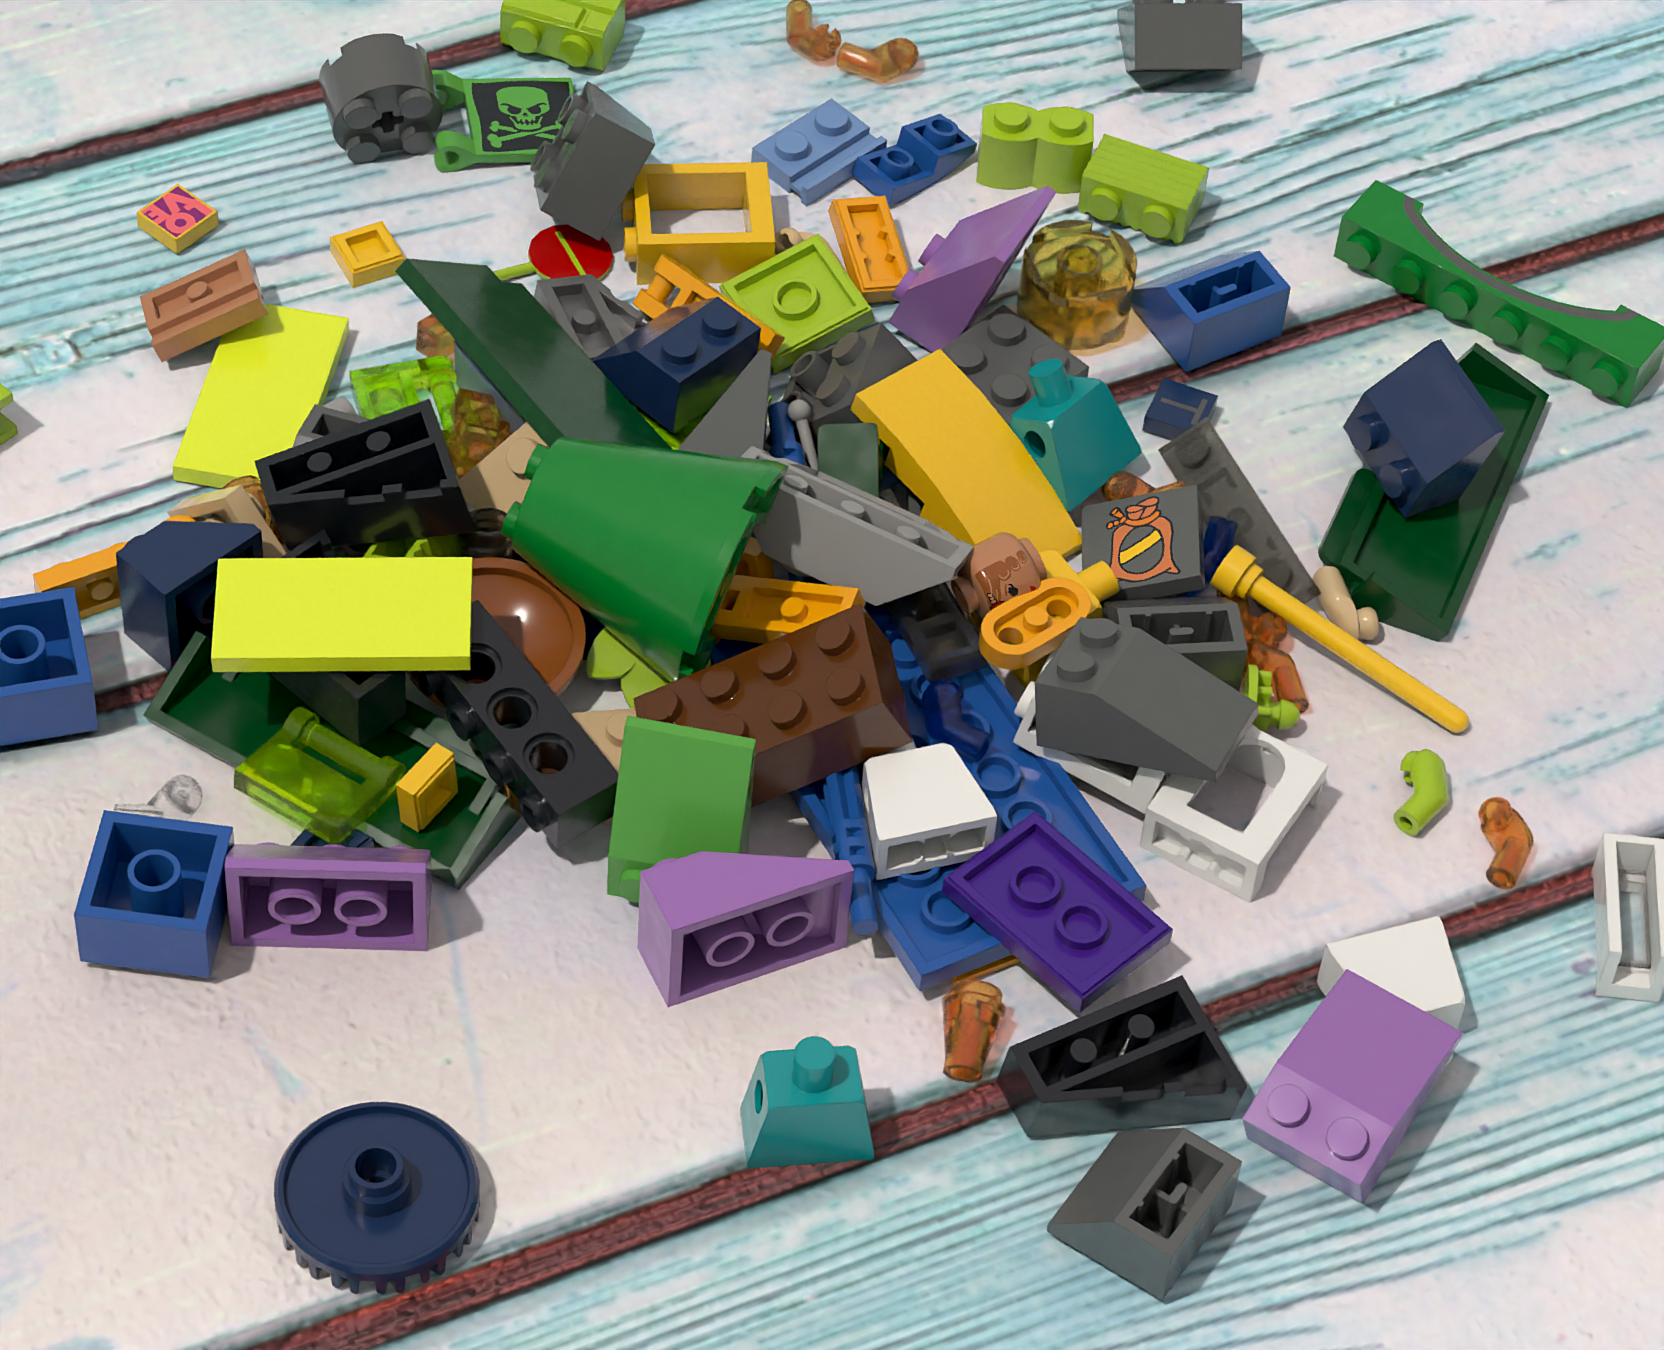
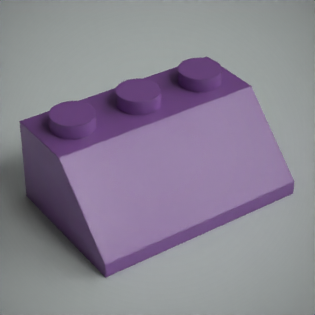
[225,842,432,951]

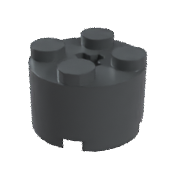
[319,33,443,164]

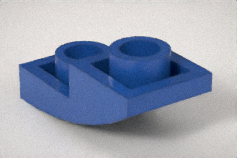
[852,113,977,206]

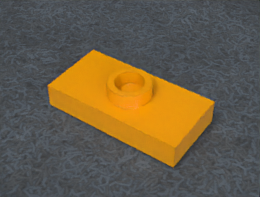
[828,196,909,303]

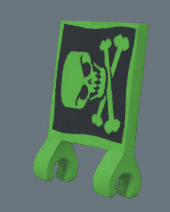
[432,70,574,173]

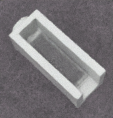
[1591,833,1664,1003]

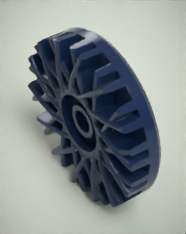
[274,1101,480,1294]

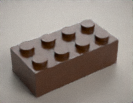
[633,603,913,808]

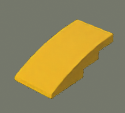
[850,349,1082,559]

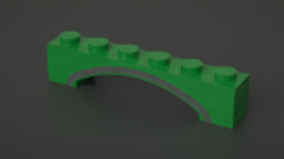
[1334,180,1664,408]

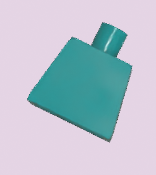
[1010,358,1142,512]
[740,1036,874,1169]

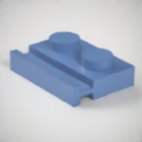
[751,98,887,207]

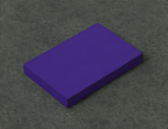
[942,811,1173,1013]

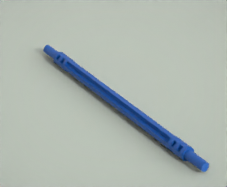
[767,402,878,935]

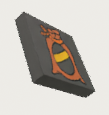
[1081,485,1205,601]

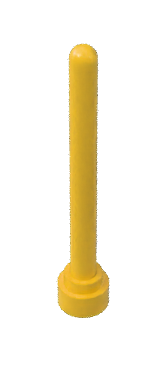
[1210,545,1469,733]

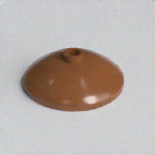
[406,557,586,709]

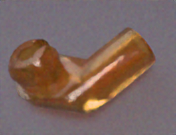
[836,37,919,82]

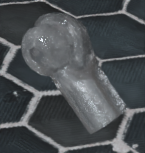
[114,774,203,821]

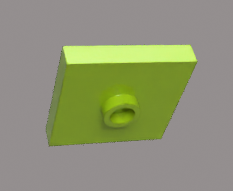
[719,233,875,374]

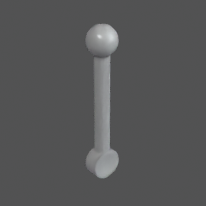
[788,399,818,470]

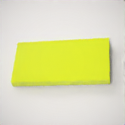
[172,303,349,496]
[211,557,473,672]

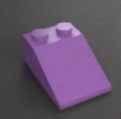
[888,186,1056,353]
[637,851,854,1007]
[1242,969,1463,1204]

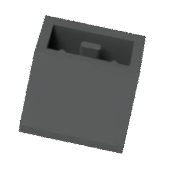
[1117,0,1242,72]
[530,81,656,241]
[766,323,918,458]
[1100,596,1248,691]
[1047,1127,1242,1300]

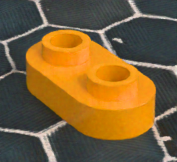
[979,577,1091,670]

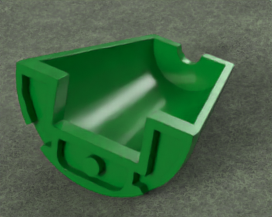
[501,437,789,682]

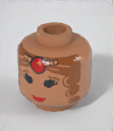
[951,532,1047,618]

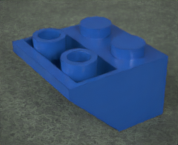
[1125,251,1291,372]

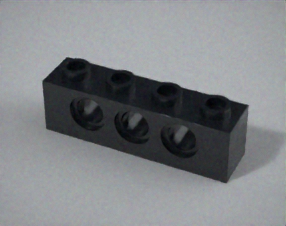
[412,600,619,849]

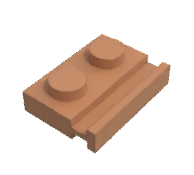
[140,249,268,362]

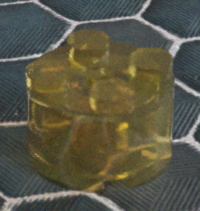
[1016,220,1137,351]

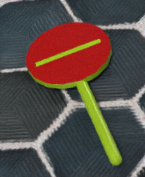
[493,224,613,281]

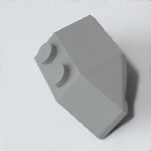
[741,446,974,606]

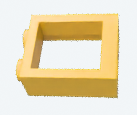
[621,162,776,285]

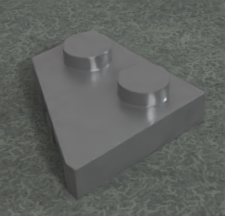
[534,274,643,360]

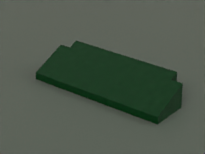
[395,258,672,449]
[1318,343,1549,642]
[143,631,522,890]

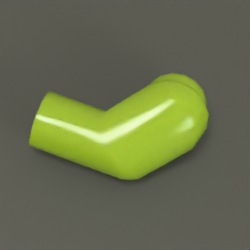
[1393,749,1450,836]

